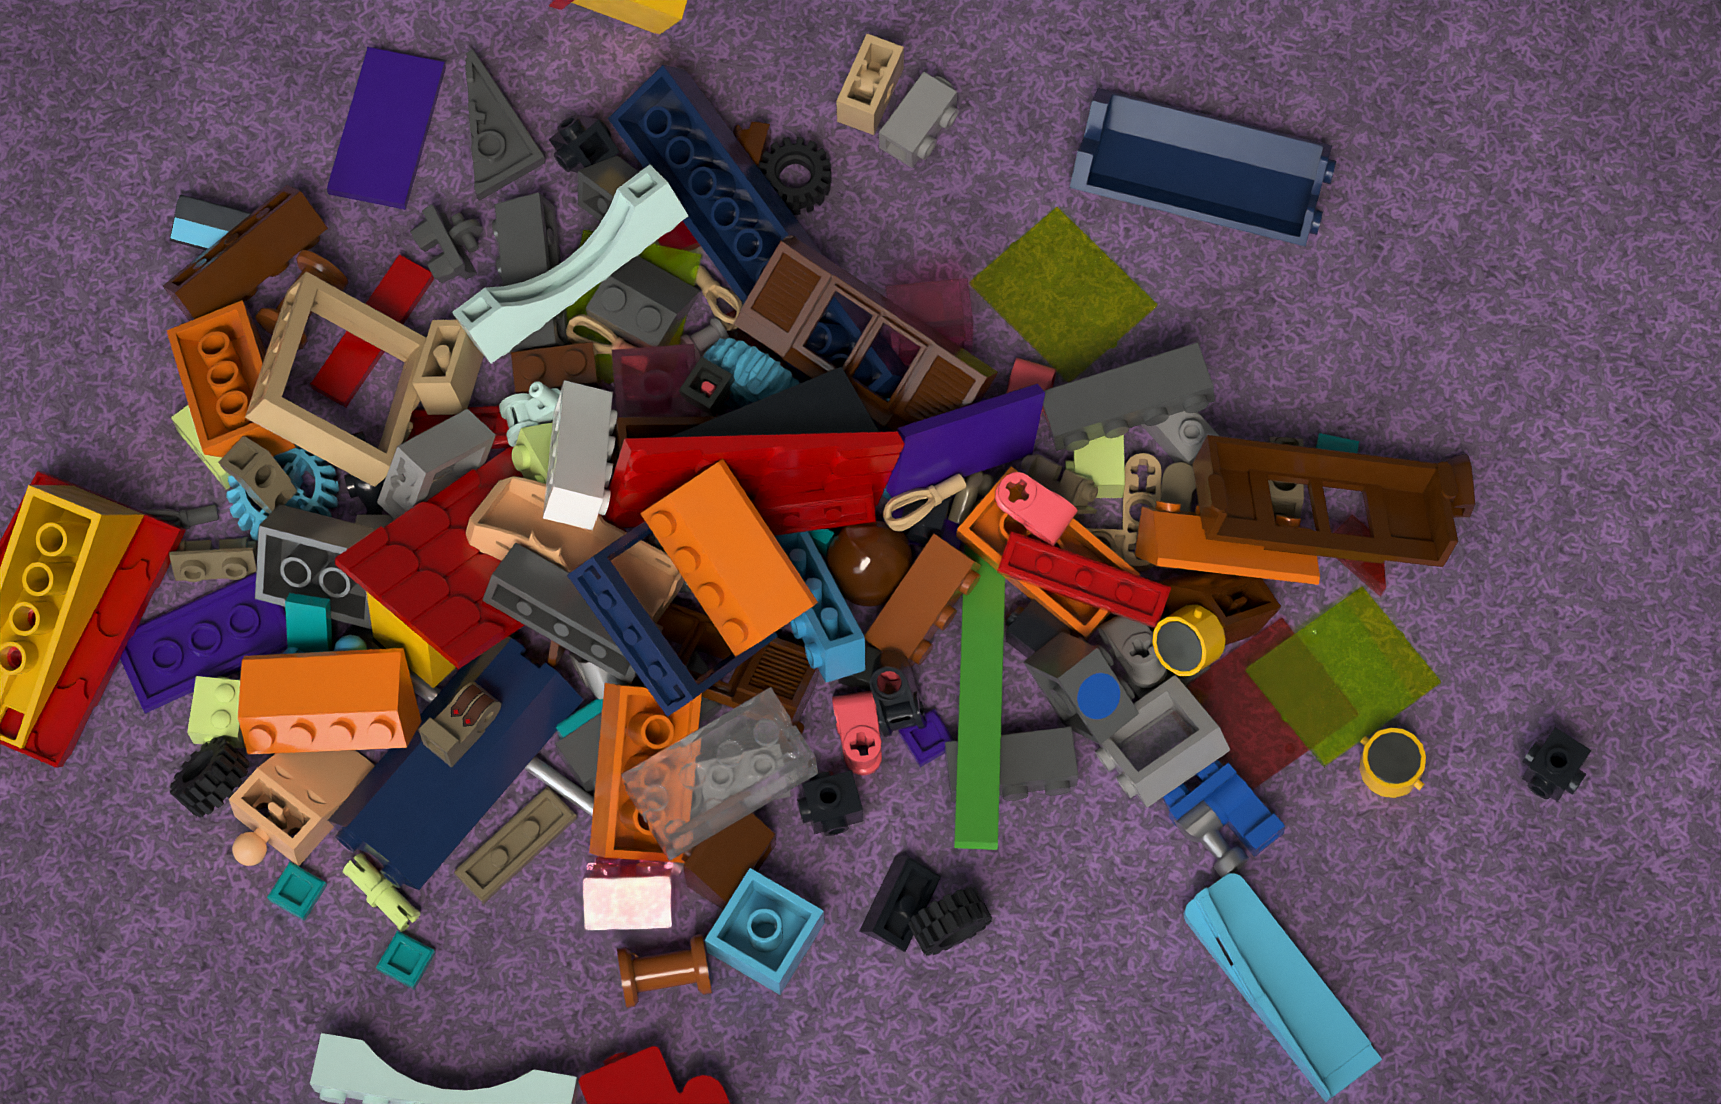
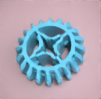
[703,338,800,411]
[226,445,340,541]

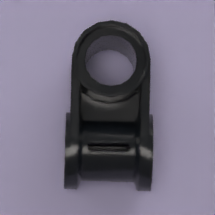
[870,651,927,737]

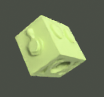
[187,676,244,748]

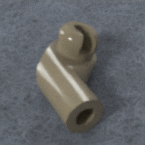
[947,471,994,524]

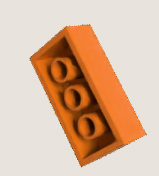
[956,466,1140,641]

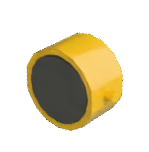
[1152,605,1226,676]
[1359,728,1426,798]

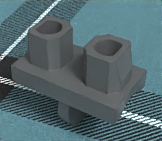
[410,204,483,283]

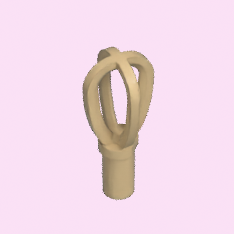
[691,265,743,331]
[566,314,650,368]
[883,473,966,531]

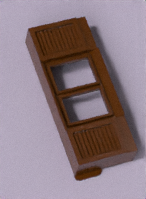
[733,235,998,432]
[1193,435,1458,567]
[547,603,819,755]

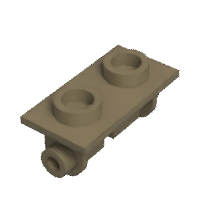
[1022,454,1098,518]
[169,537,258,582]

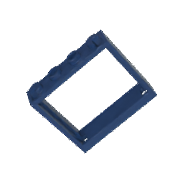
[567,521,778,717]

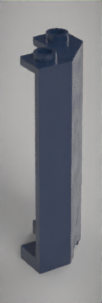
[1069,88,1336,247]
[328,637,583,890]

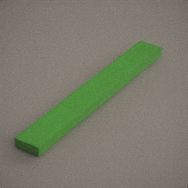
[954,545,1005,850]

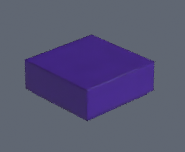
[898,709,954,767]

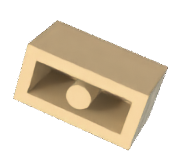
[412,320,484,415]

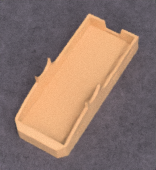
[466,476,684,623]

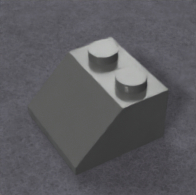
[586,256,700,361]

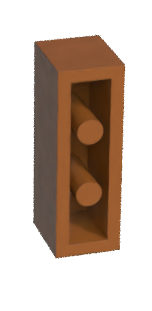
[864,534,981,667]

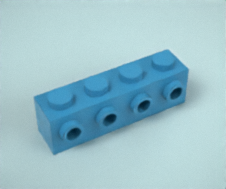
[775,531,865,683]

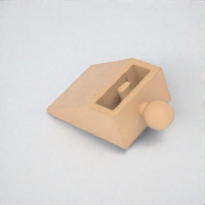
[229,750,375,867]

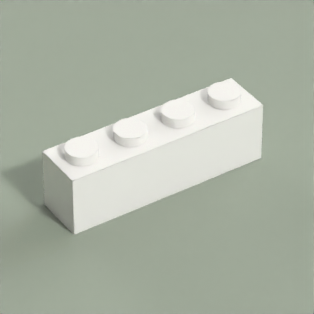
[543,380,617,530]

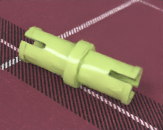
[343,853,421,932]

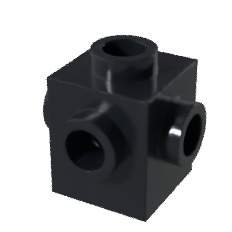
[549,115,620,173]
[1522,727,1592,802]
[797,770,863,836]

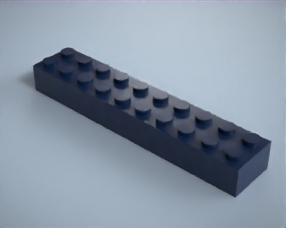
[608,65,908,399]

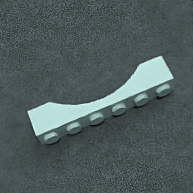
[452,165,688,364]
[310,1033,580,1104]

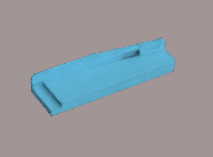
[1183,873,1382,1102]

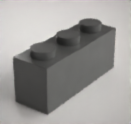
[945,727,1079,802]

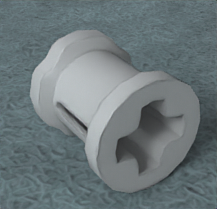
[680,317,730,365]

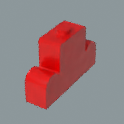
[579,1046,730,1104]

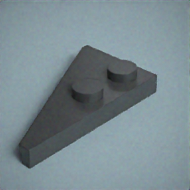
[465,49,545,201]

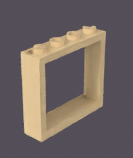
[245,271,426,487]

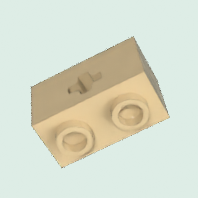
[836,34,904,135]

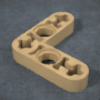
[1086,453,1162,572]

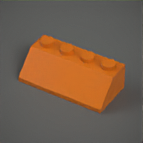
[167,300,296,458]
[640,459,818,657]
[1135,501,1320,585]
[238,648,422,755]
[589,683,702,863]

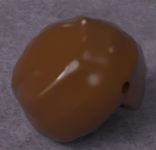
[826,519,914,607]

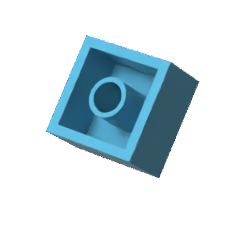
[705,868,825,995]

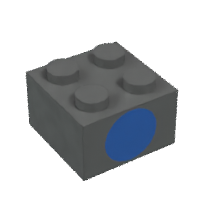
[1023,632,1140,745]

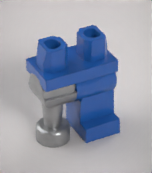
[1162,760,1285,878]

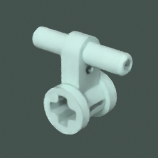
[499,381,560,447]

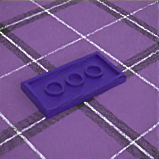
[327,47,446,210]
[886,384,1046,498]
[120,573,288,714]

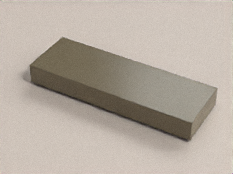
[454,786,577,904]

